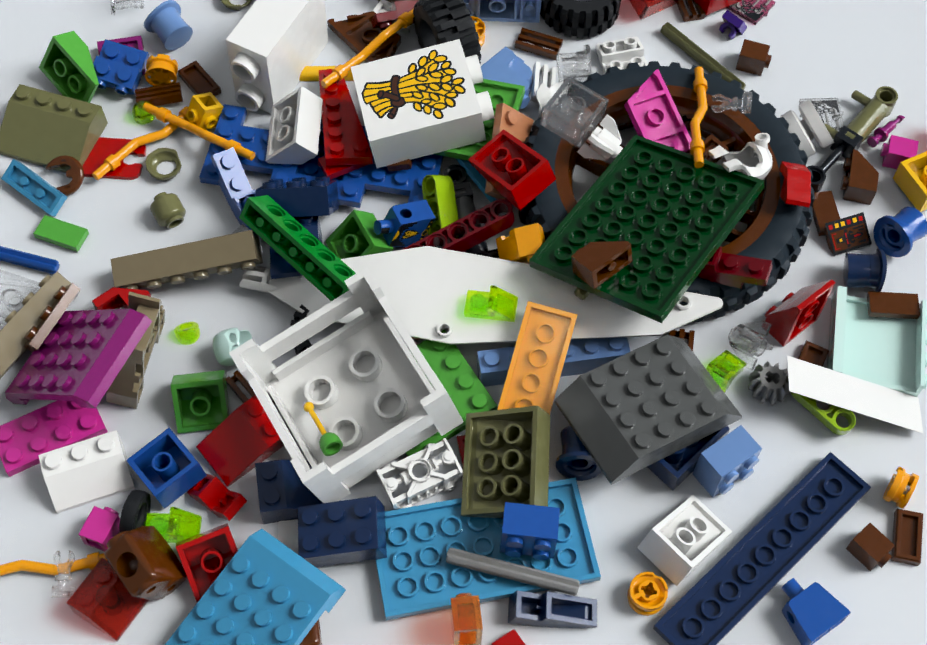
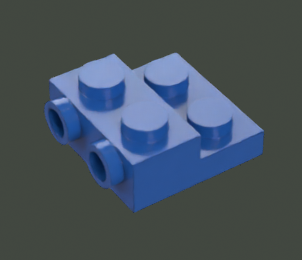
[93,39,149,95]

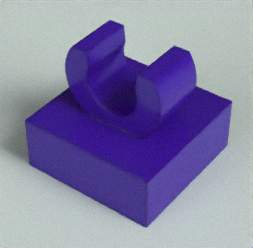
[719,10,747,40]

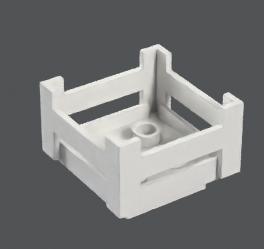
[229,267,464,503]

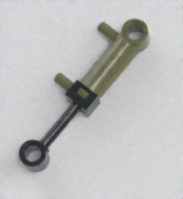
[807,86,898,192]

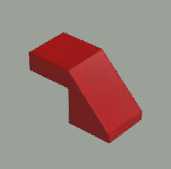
[779,161,811,207]
[92,287,151,310]
[187,474,247,521]

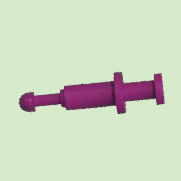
[867,115,905,147]

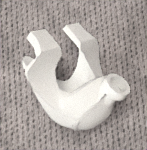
[708,133,773,180]

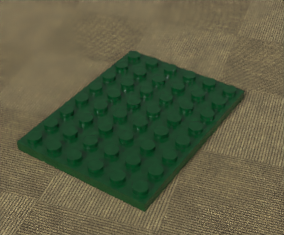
[529,135,764,323]

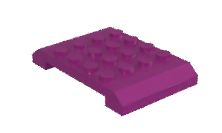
[5,308,152,408]

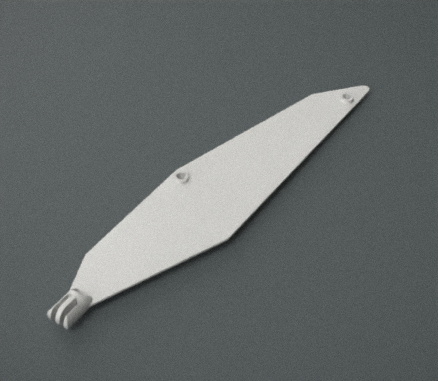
[240,246,723,345]

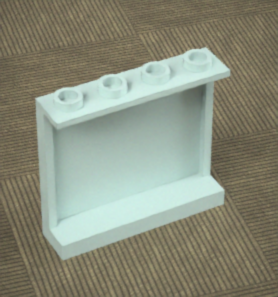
[827,286,927,397]

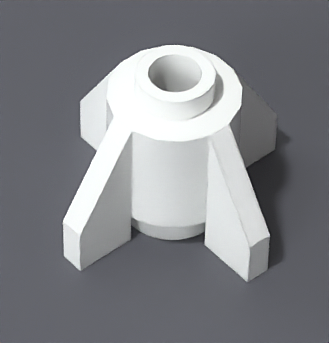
[577,114,623,161]

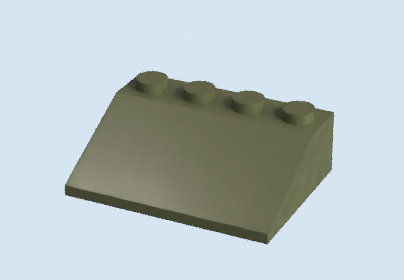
[0,84,108,172]
[461,406,551,518]

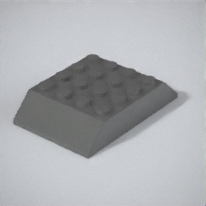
[554,335,742,485]

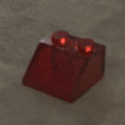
[66,558,149,642]

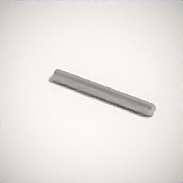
[446,547,580,596]

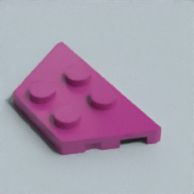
[624,69,692,153]

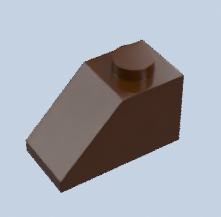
[571,241,633,289]

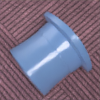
[144,0,193,50]

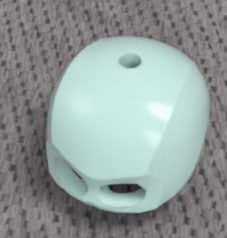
[213,328,252,366]

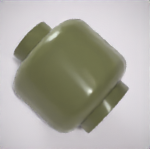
[150,192,186,229]

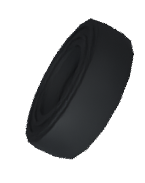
[119,490,151,533]

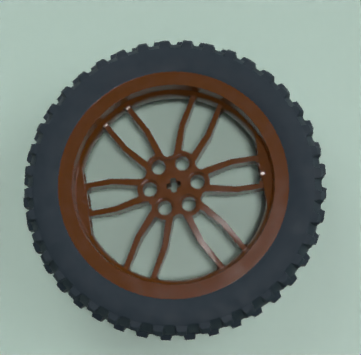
[518,61,815,323]

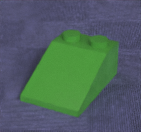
[39,31,99,103]

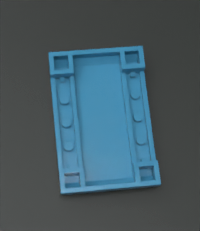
[165,529,346,645]

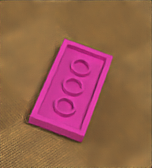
[0,400,108,477]

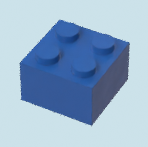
[126,428,207,509]
[500,502,560,560]

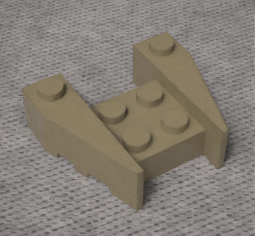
[106,291,165,409]

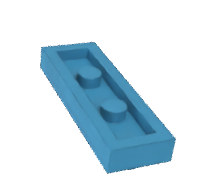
[1,159,67,217]

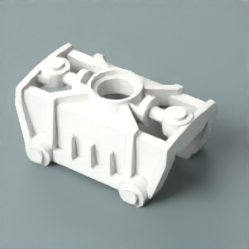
[375,438,463,509]

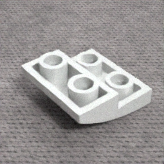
[596,36,648,74]

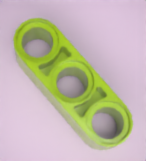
[422,175,460,239]
[791,392,856,435]

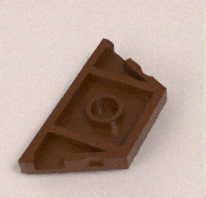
[327,11,401,63]

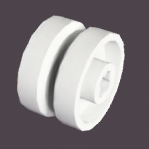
[781,99,834,157]

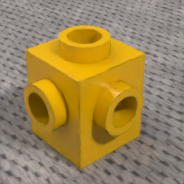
[185,92,223,130]

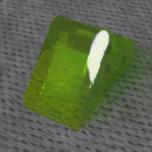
[464,285,518,322]
[706,350,747,393]
[146,507,202,543]

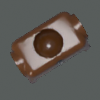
[104,526,187,600]

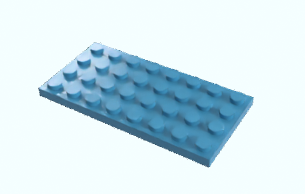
[376,478,601,620]

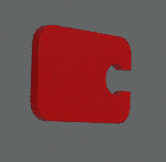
[82,137,146,180]

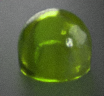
[132,101,156,124]
[174,322,200,345]

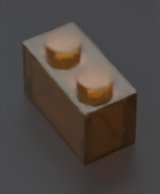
[450,593,483,645]

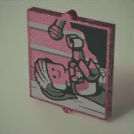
[726,0,776,25]

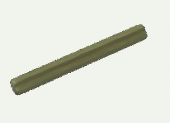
[661,22,746,90]

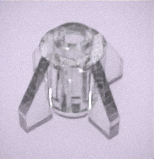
[728,321,774,370]

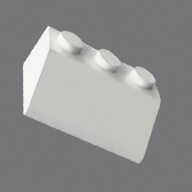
[266,86,323,164]
[38,430,135,514]

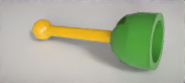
[303,402,343,456]

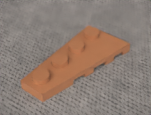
[485,103,534,200]

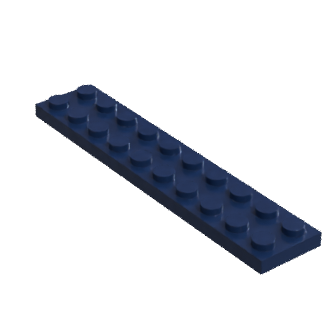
[653,452,871,645]

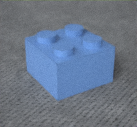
[692,425,762,498]

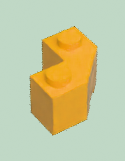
[496,223,545,264]

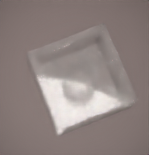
[540,76,609,148]

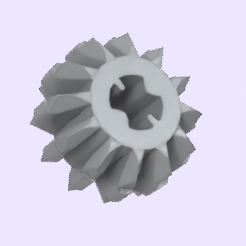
[748,361,790,405]

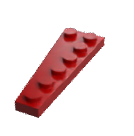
[319,69,372,166]

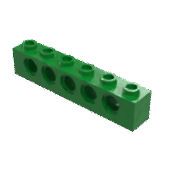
[239,195,356,301]

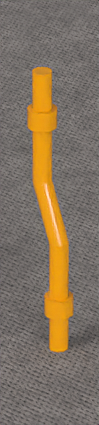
[321,9,414,88]
[690,66,708,168]
[142,102,255,161]
[92,106,189,180]
[0,552,109,576]

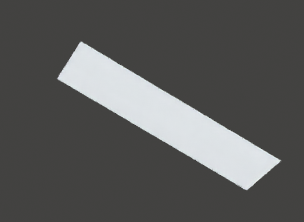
[787,356,923,433]

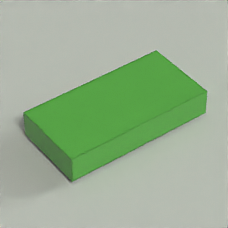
[33,215,89,252]

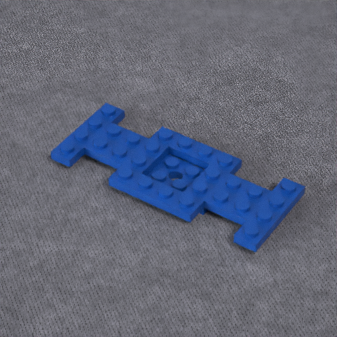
[199,104,444,208]

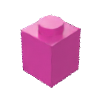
[880,135,919,170]
[78,506,120,552]

